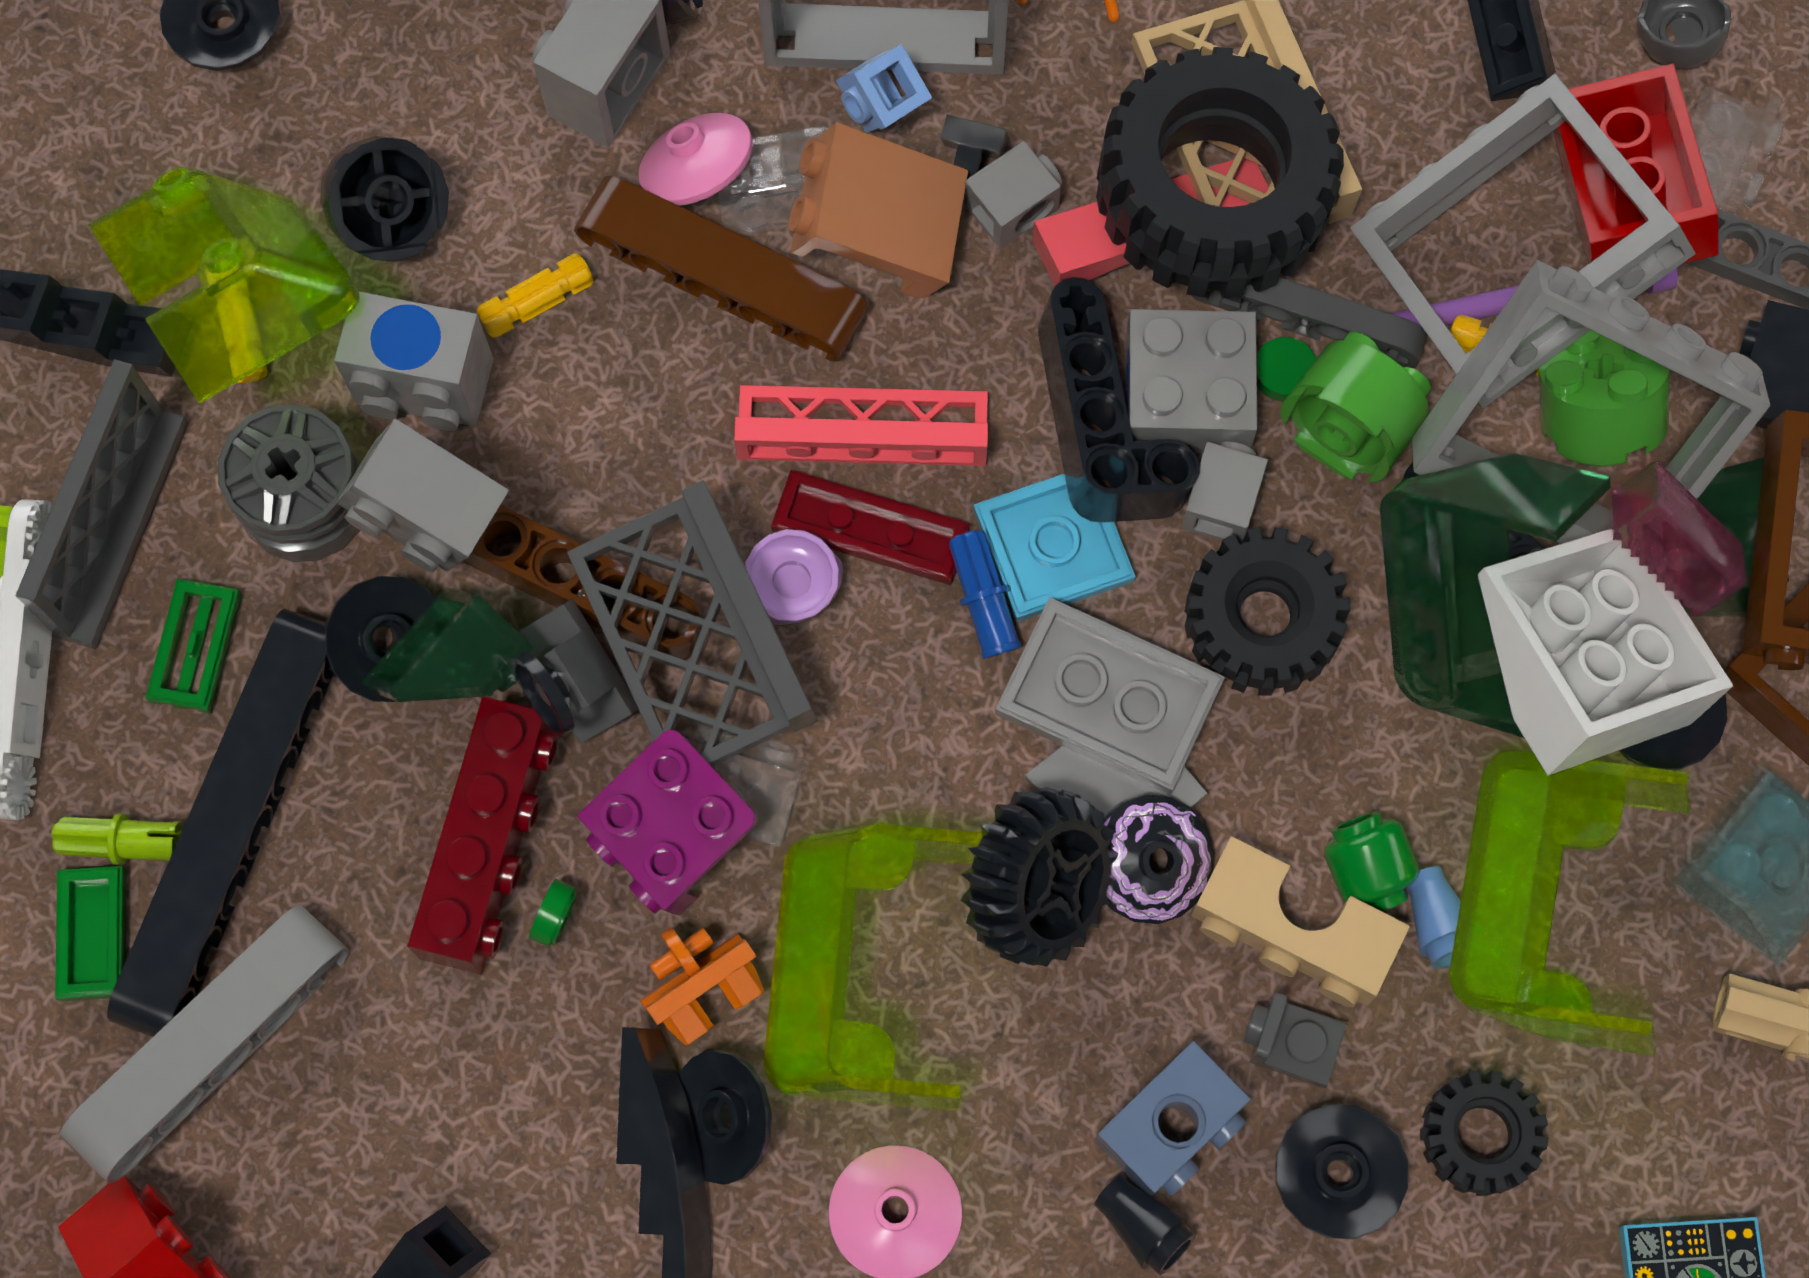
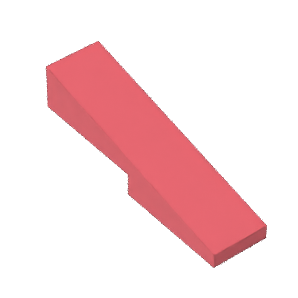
[1032,158,1269,286]

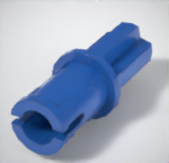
[949,530,1022,659]

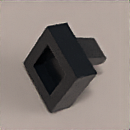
[941,114,1009,179]

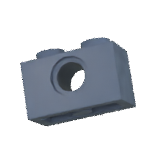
[1094,1041,1251,1197]

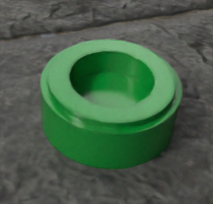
[1256,337,1316,402]
[528,878,578,947]

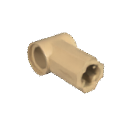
[1712,974,1809,1061]

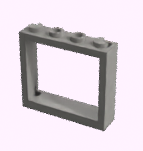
[758,0,1008,75]
[1350,74,1696,408]
[1412,260,1771,558]

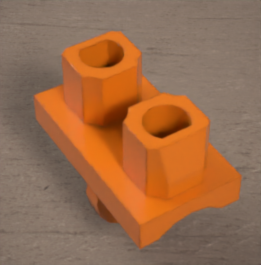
[640,927,764,1046]

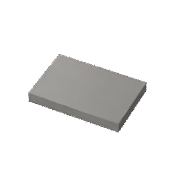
[995,597,1225,795]

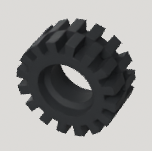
[1420,1070,1549,1196]

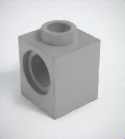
[964,141,1062,249]
[1181,441,1268,541]

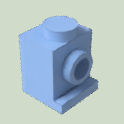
[836,44,932,133]

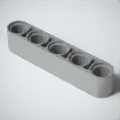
[60,905,350,1183]

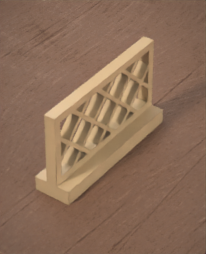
[1131,0,1362,224]

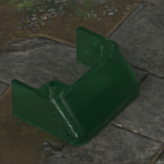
[1380,453,1611,738]

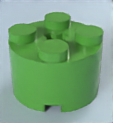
[1539,330,1670,466]
[1280,332,1432,482]

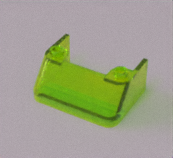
[88,167,360,404]
[1449,750,1692,1056]
[764,824,982,1112]

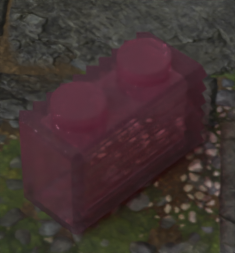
[1610,461,1748,616]

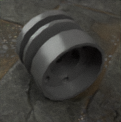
[218,404,360,562]

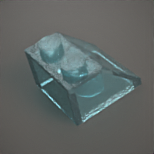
[1673,771,1809,967]

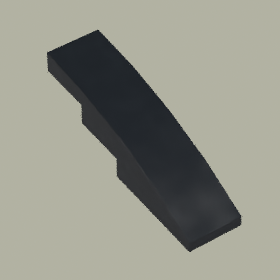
[0,269,192,377]
[616,1027,712,1278]

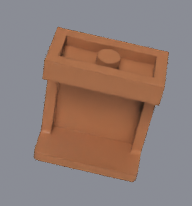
[788,122,968,298]

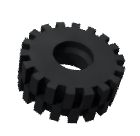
[1184,527,1350,696]

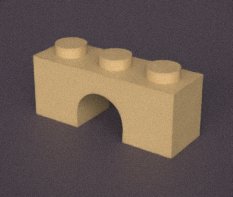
[1191,836,1410,1008]

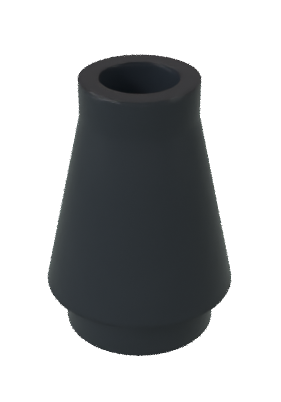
[1094,1176,1196,1275]

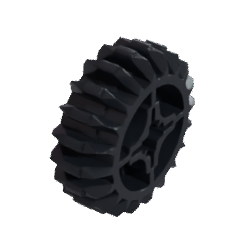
[961,786,1119,967]

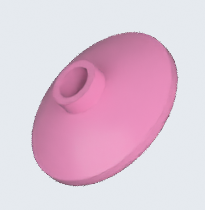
[638,113,753,206]
[829,1145,962,1278]

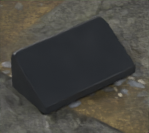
[1467,0,1556,101]

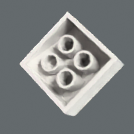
[1478,523,1733,776]

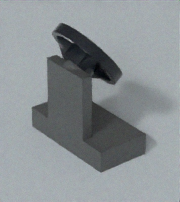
[512,599,638,744]

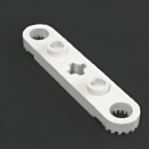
[0,499,53,820]

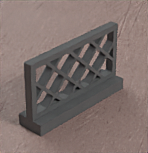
[15,359,188,650]
[567,480,818,766]

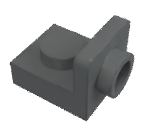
[1243,992,1347,1089]

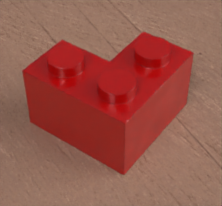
[58,1175,230,1278]

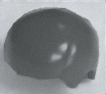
[1637,0,1731,68]

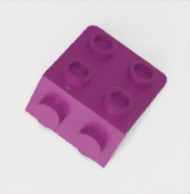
[577,730,757,916]

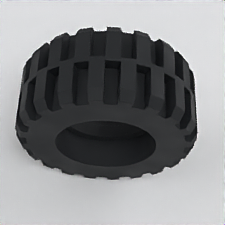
[1096,47,1344,299]

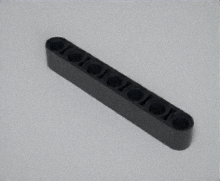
[107,609,334,1037]

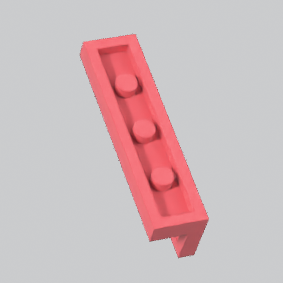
[734,385,988,466]

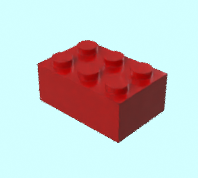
[1553,63,1719,264]

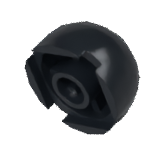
[320,136,449,262]

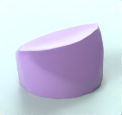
[745,529,843,625]

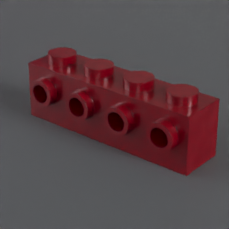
[407,696,558,975]

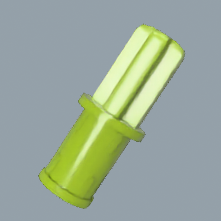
[52,813,184,865]

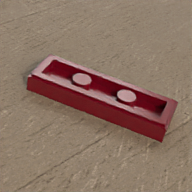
[771,470,970,586]

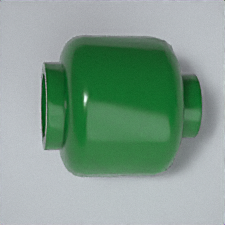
[1324,811,1420,911]

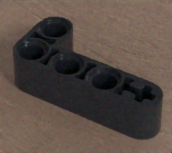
[1038,277,1200,523]

